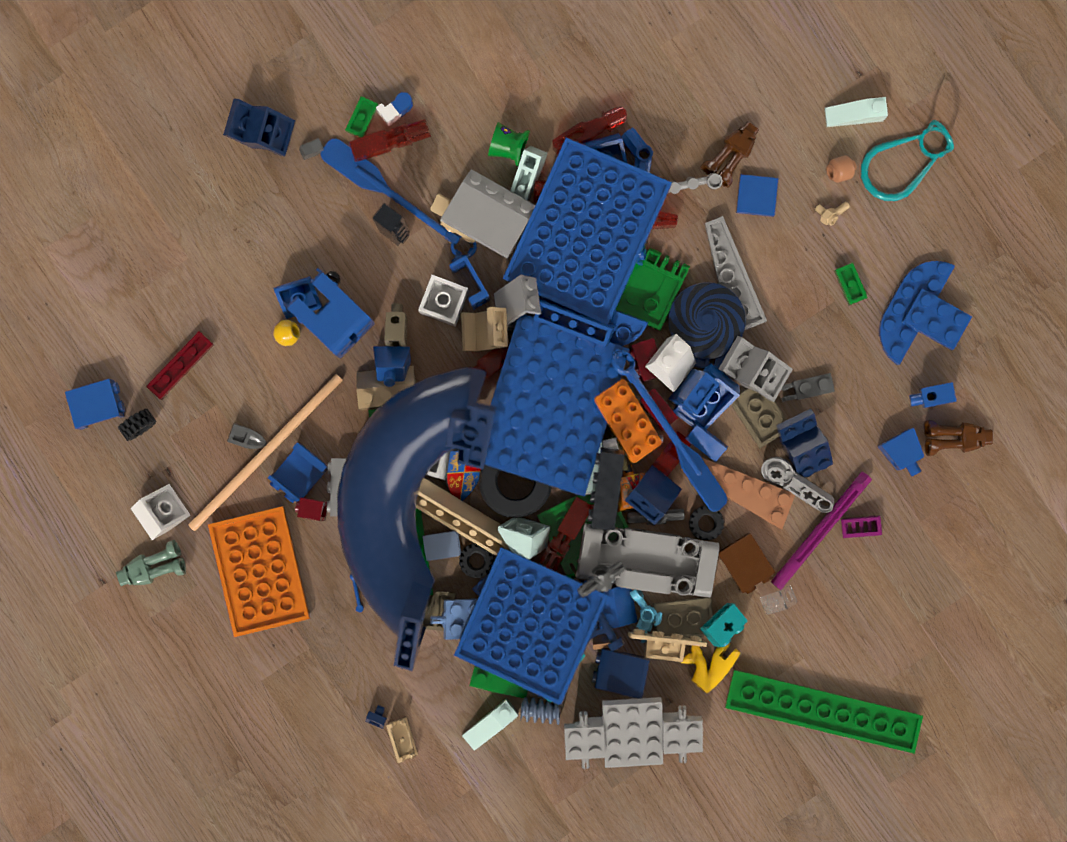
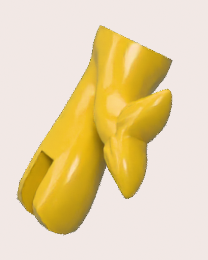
[681,643,741,694]

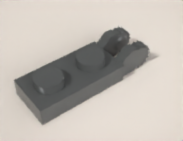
[781,373,835,402]

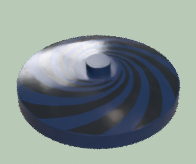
[668,282,746,359]

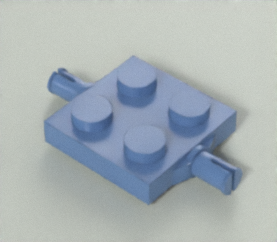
[430,599,478,640]

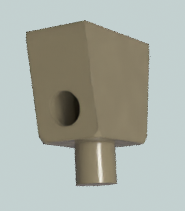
[385,303,407,347]

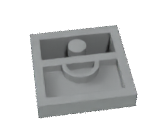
[719,336,793,402]

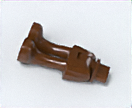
[701,122,759,188]
[924,420,993,456]

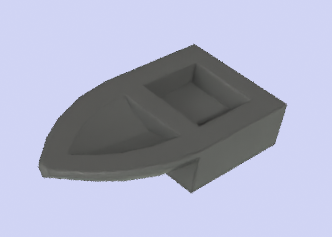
[227,423,267,449]

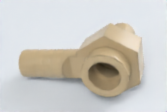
[815,202,850,226]

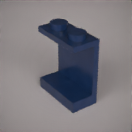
[624,465,682,525]

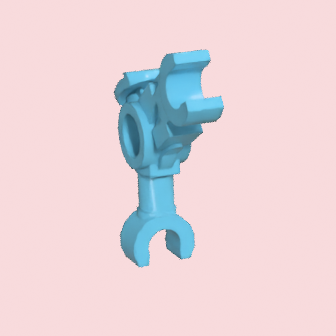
[630,590,662,643]

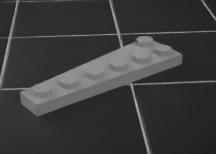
[705,216,767,331]

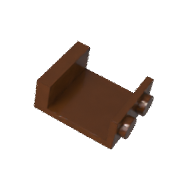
[718,533,776,594]

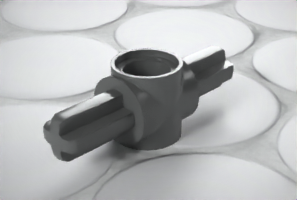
[627,509,685,525]
[577,562,625,597]

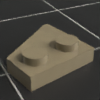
[422,591,457,631]

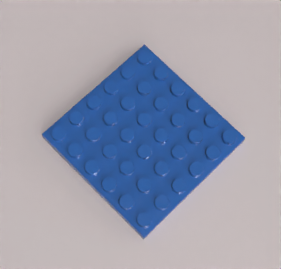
[454,547,609,705]

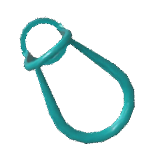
[861,120,954,201]

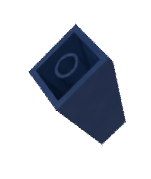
[591,648,650,699]

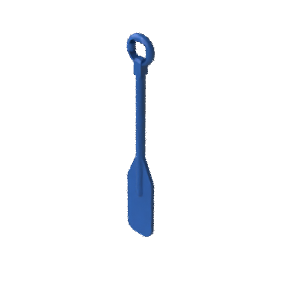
[321,139,477,258]
[612,350,727,512]

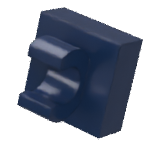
[365,705,387,729]

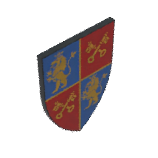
[445,449,481,501]

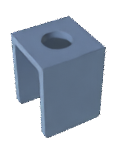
[423,531,461,561]

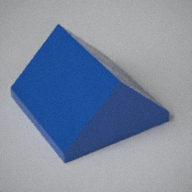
[274,276,322,319]

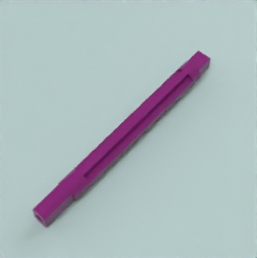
[771,471,872,590]

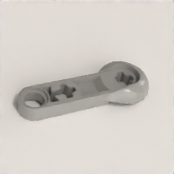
[761,457,834,513]

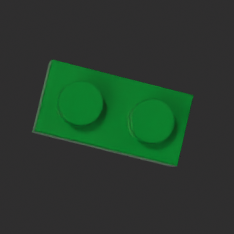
[345,96,378,139]
[834,263,868,306]

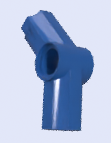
[621,127,653,173]

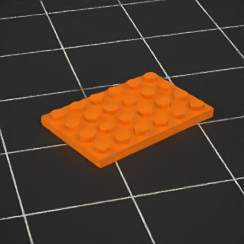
[208,506,310,637]

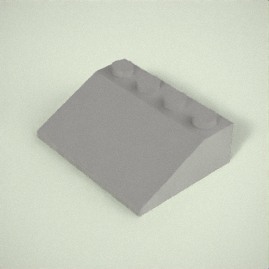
[440,169,535,258]

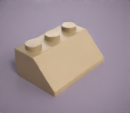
[356,366,416,410]

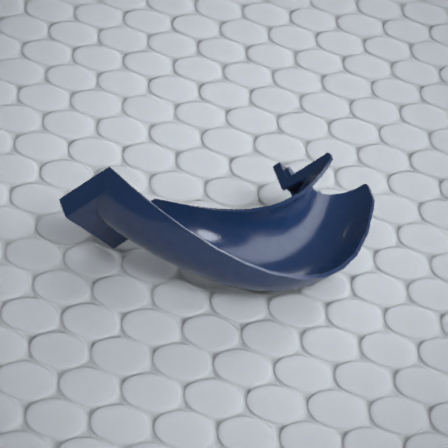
[337,368,496,671]

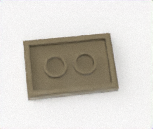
[731,388,787,449]
[653,597,713,638]

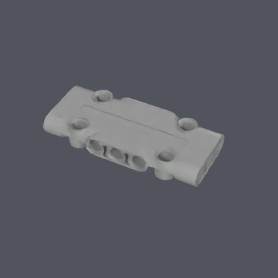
[576,523,719,598]

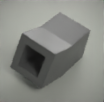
[299,138,324,160]

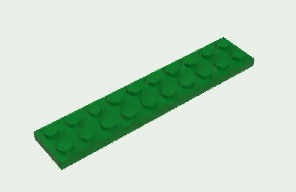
[725,669,923,754]

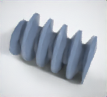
[520,697,561,725]

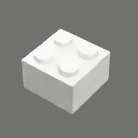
[418,275,469,327]

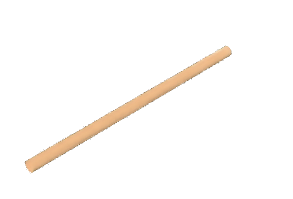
[188,374,343,531]

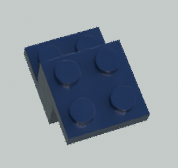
[223,99,295,156]
[776,409,833,478]

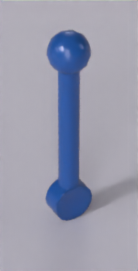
[350,574,364,612]

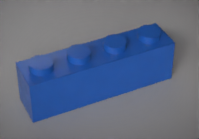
[533,299,615,347]

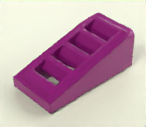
[841,515,882,538]

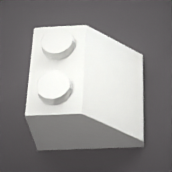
[645,334,696,392]
[131,484,190,540]

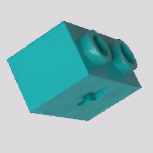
[700,603,748,647]

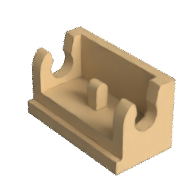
[386,717,418,763]

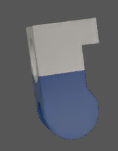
[376,92,413,126]

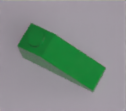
[469,666,528,698]

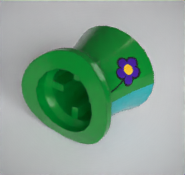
[488,122,530,167]

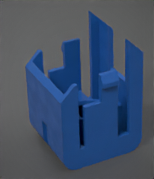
[283,268,375,359]

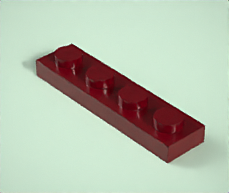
[146,331,214,400]

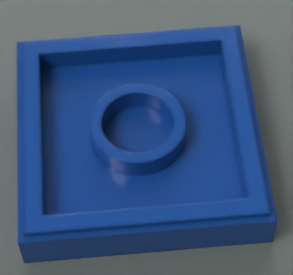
[736,174,778,217]

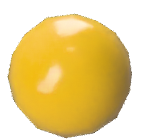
[273,320,300,346]

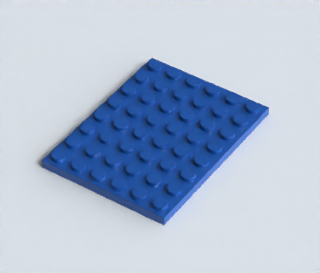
[503,138,672,325]
[485,314,630,496]

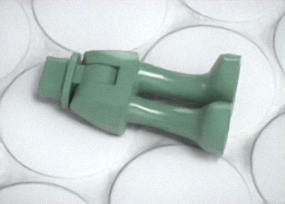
[116,540,186,586]

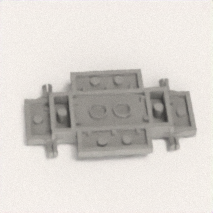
[564,697,703,769]

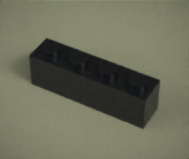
[372,203,409,246]
[588,447,625,530]

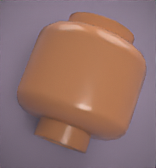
[826,155,856,183]

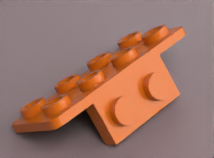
[594,379,662,463]

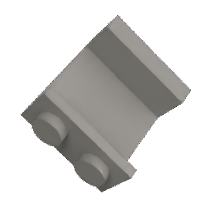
[494,275,541,331]

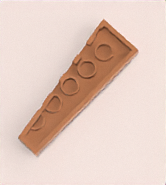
[681,457,795,529]

